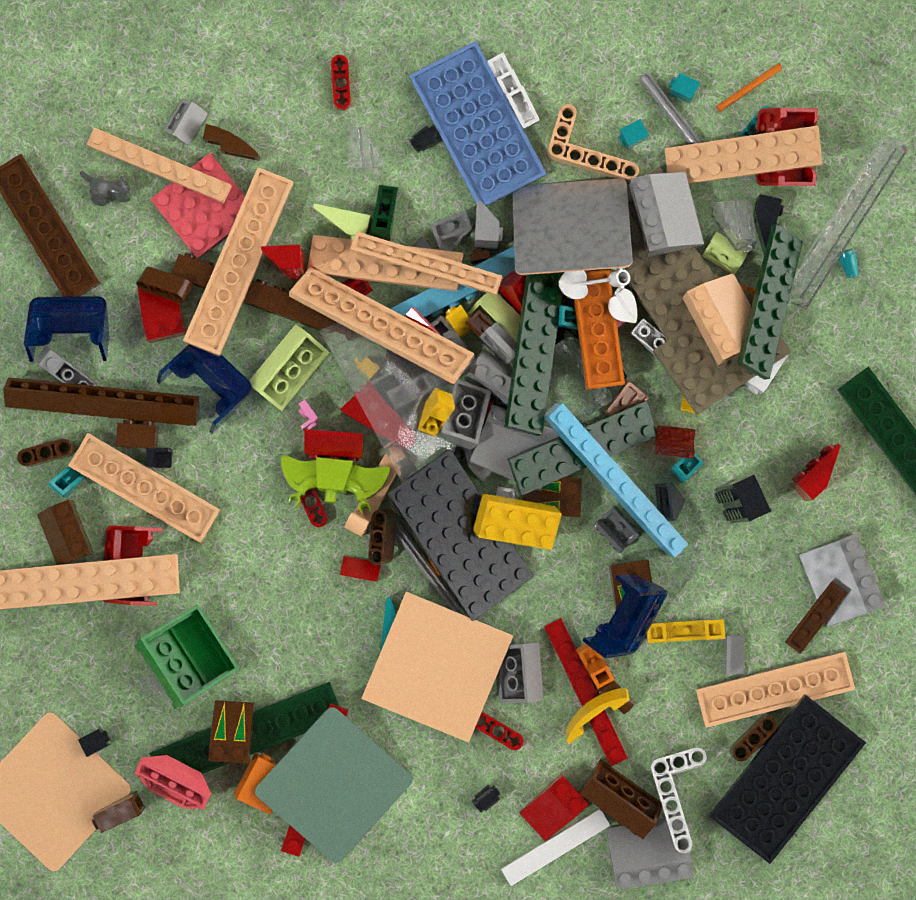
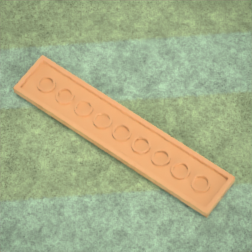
[183,168,294,356]
[289,267,474,384]
[0,554,180,610]

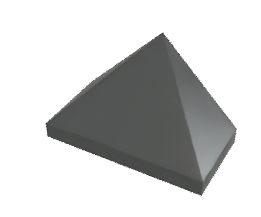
[655,482,685,521]

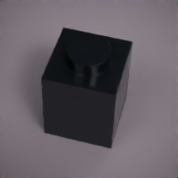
[78,728,111,757]

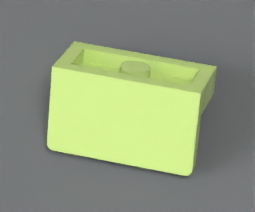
[702,232,749,275]

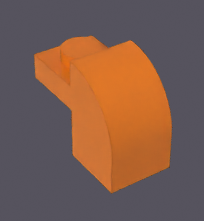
[576,640,615,689]

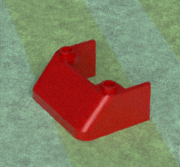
[103,525,162,606]

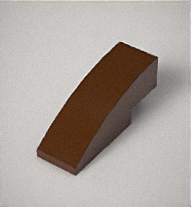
[203,124,260,161]

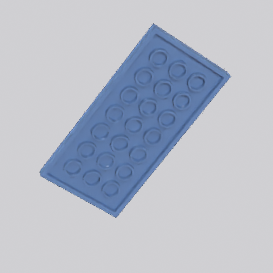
[409,41,547,207]

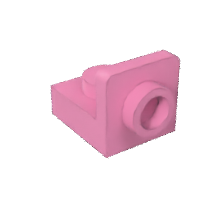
[299,400,319,430]

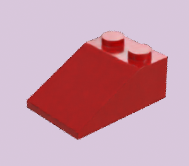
[137,287,187,343]
[519,773,589,841]

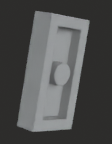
[164,98,208,145]
[480,322,516,365]
[723,635,744,675]

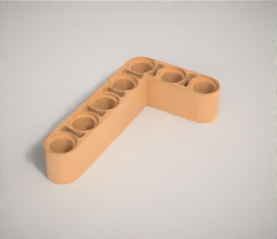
[548,104,639,183]
[344,445,407,537]

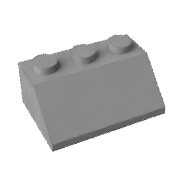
[474,201,503,250]
[464,349,513,407]
[440,380,491,450]
[497,642,544,703]

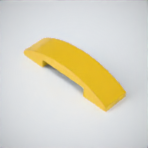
[646,619,725,643]
[565,688,630,744]

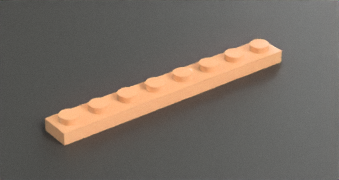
[86,128,232,204]
[351,232,503,296]

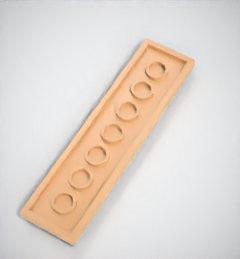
[665,126,823,184]
[307,235,464,292]
[68,433,221,543]
[695,652,855,728]

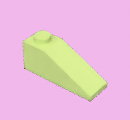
[313,204,371,240]

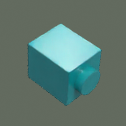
[669,73,700,104]
[618,119,649,150]

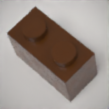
[116,420,159,449]

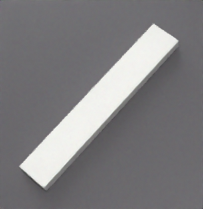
[501,809,610,886]

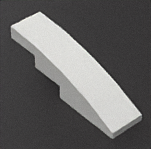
[487,53,540,129]

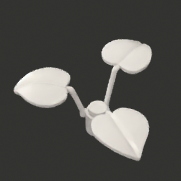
[559,267,637,323]

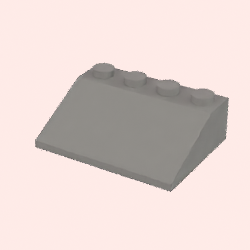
[629,172,704,257]
[469,404,559,491]
[799,534,886,626]
[606,818,694,890]

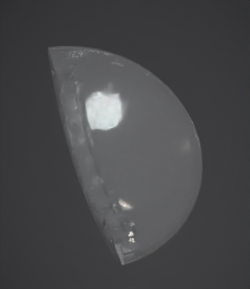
[319,323,456,482]

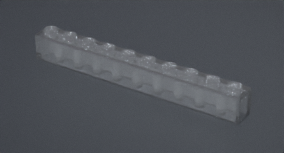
[789,135,908,309]

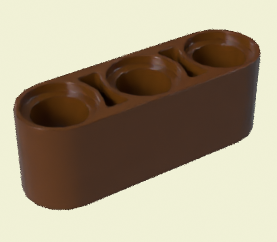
[136,267,193,303]
[17,439,75,467]
[368,509,397,565]
[730,715,777,762]

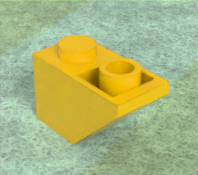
[445,305,471,339]
[418,388,455,437]

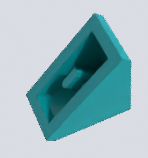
[557,305,578,329]
[669,449,704,483]
[47,466,86,498]

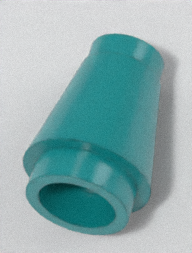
[838,249,859,278]

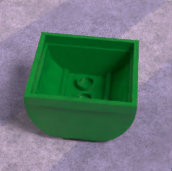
[134,604,240,709]

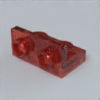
[655,425,696,459]

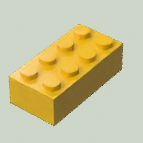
[473,494,562,550]

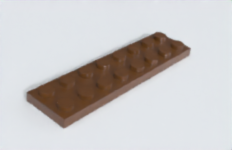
[0,154,101,303]

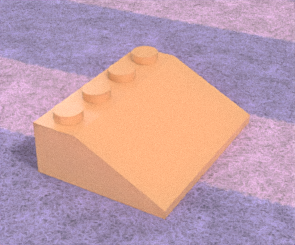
[682,273,751,366]

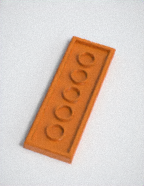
[574,269,625,390]

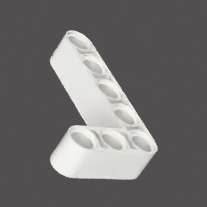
[651,748,707,854]

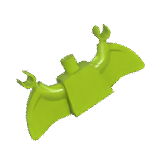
[281,455,391,516]

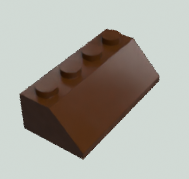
[579,759,663,839]

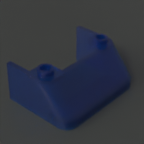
[24,296,110,362]
[157,344,252,434]
[582,574,668,659]

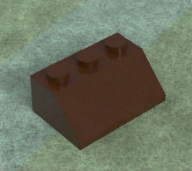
[37,499,94,565]

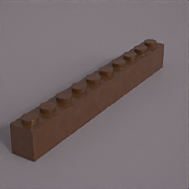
[171,253,355,342]
[3,377,200,426]

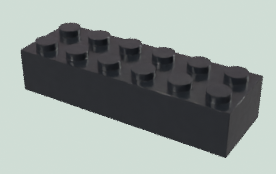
[714,475,772,523]

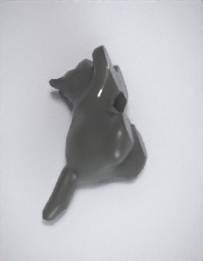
[80,171,130,206]

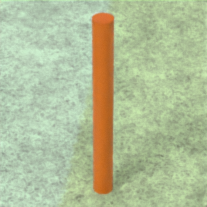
[716,63,782,112]

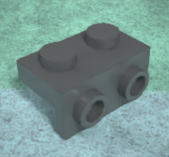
[594,505,641,553]

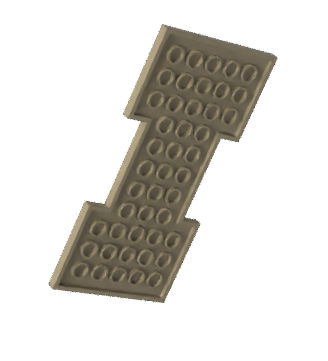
[596,166,791,415]

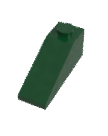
[371,185,398,241]

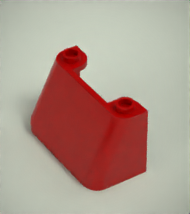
[756,108,818,186]

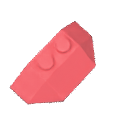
[135,755,211,809]

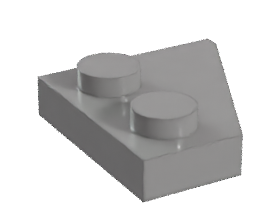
[430,211,472,251]

